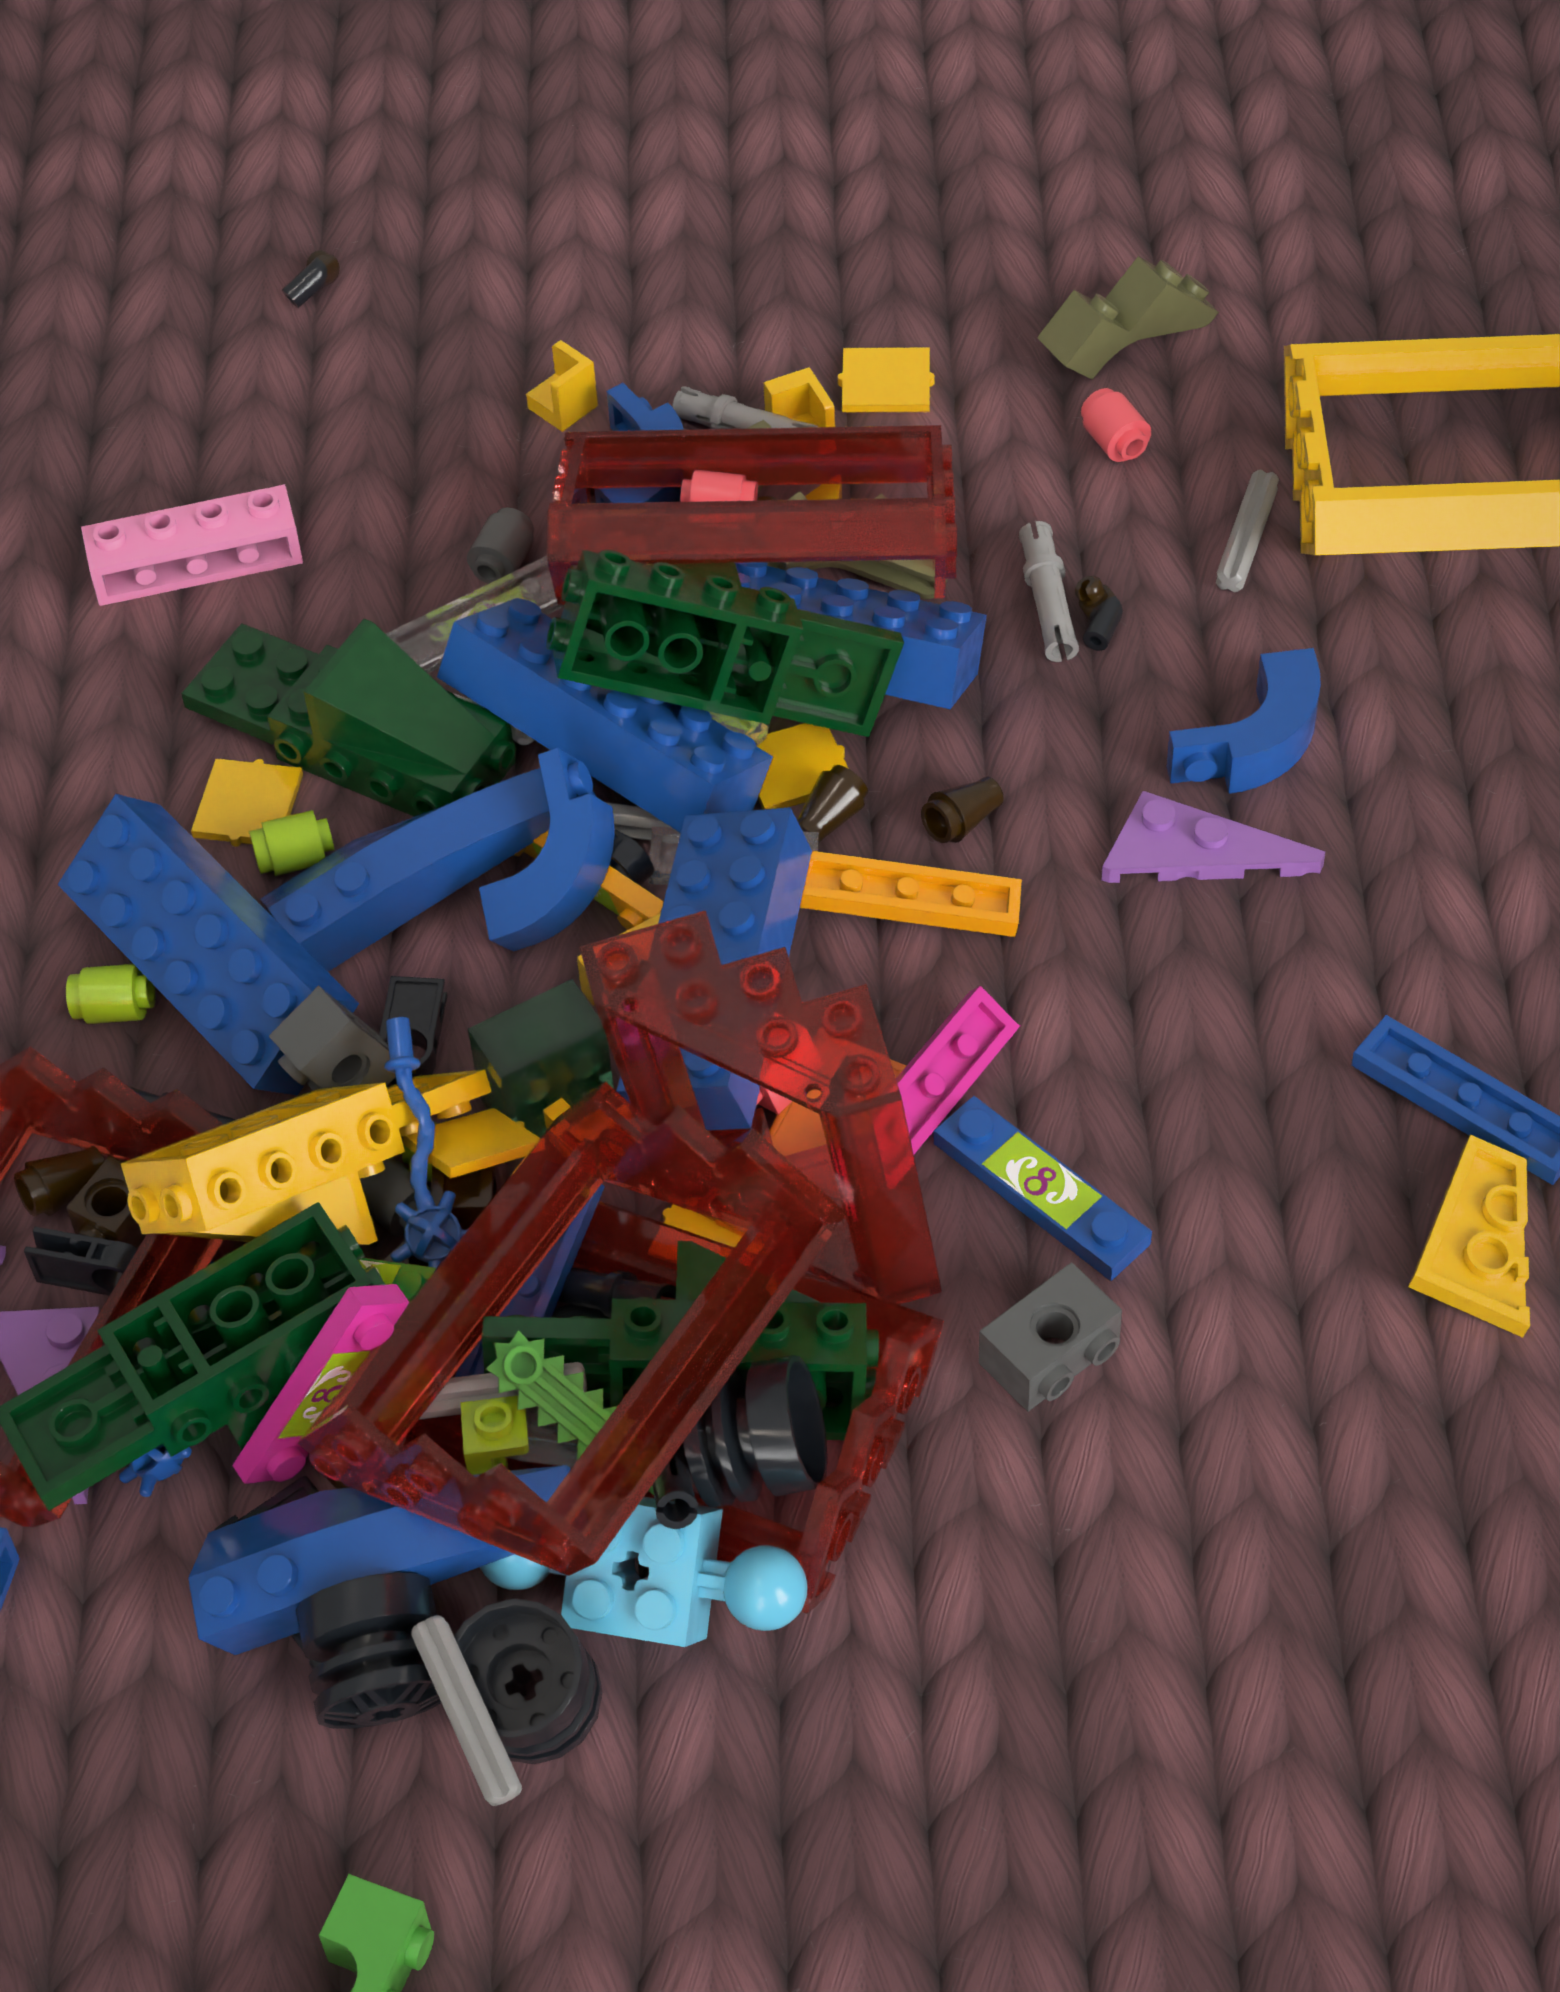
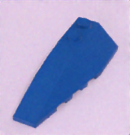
[260,768,596,972]
[188,1465,585,1655]

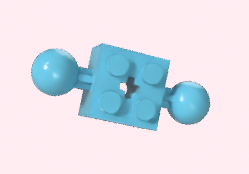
[480,1490,808,1647]

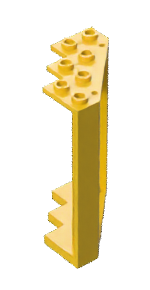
[1284,334,1560,555]

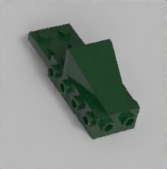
[546,550,904,737]
[181,619,516,817]
[0,1202,386,1511]
[482,1241,879,1441]

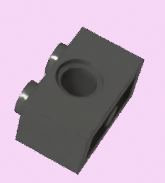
[269,985,396,1091]
[979,1262,1122,1412]

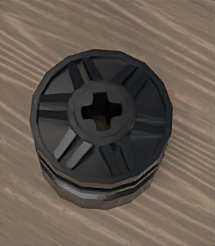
[680,1355,828,1508]
[295,1572,441,1729]
[454,1599,603,1765]

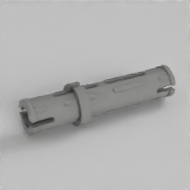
[673,386,820,457]
[1019,521,1079,662]

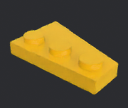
[1408,1135,1530,1338]

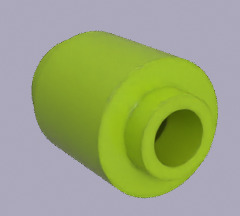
[249,810,335,876]
[66,964,155,1024]

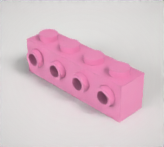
[81,484,303,606]

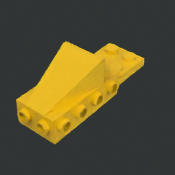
[121,1069,492,1245]

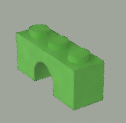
[319,1874,434,1992]

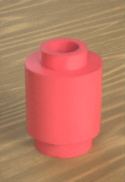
[1081,388,1151,462]
[680,470,758,528]

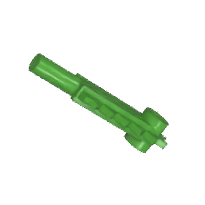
[486,1330,654,1495]

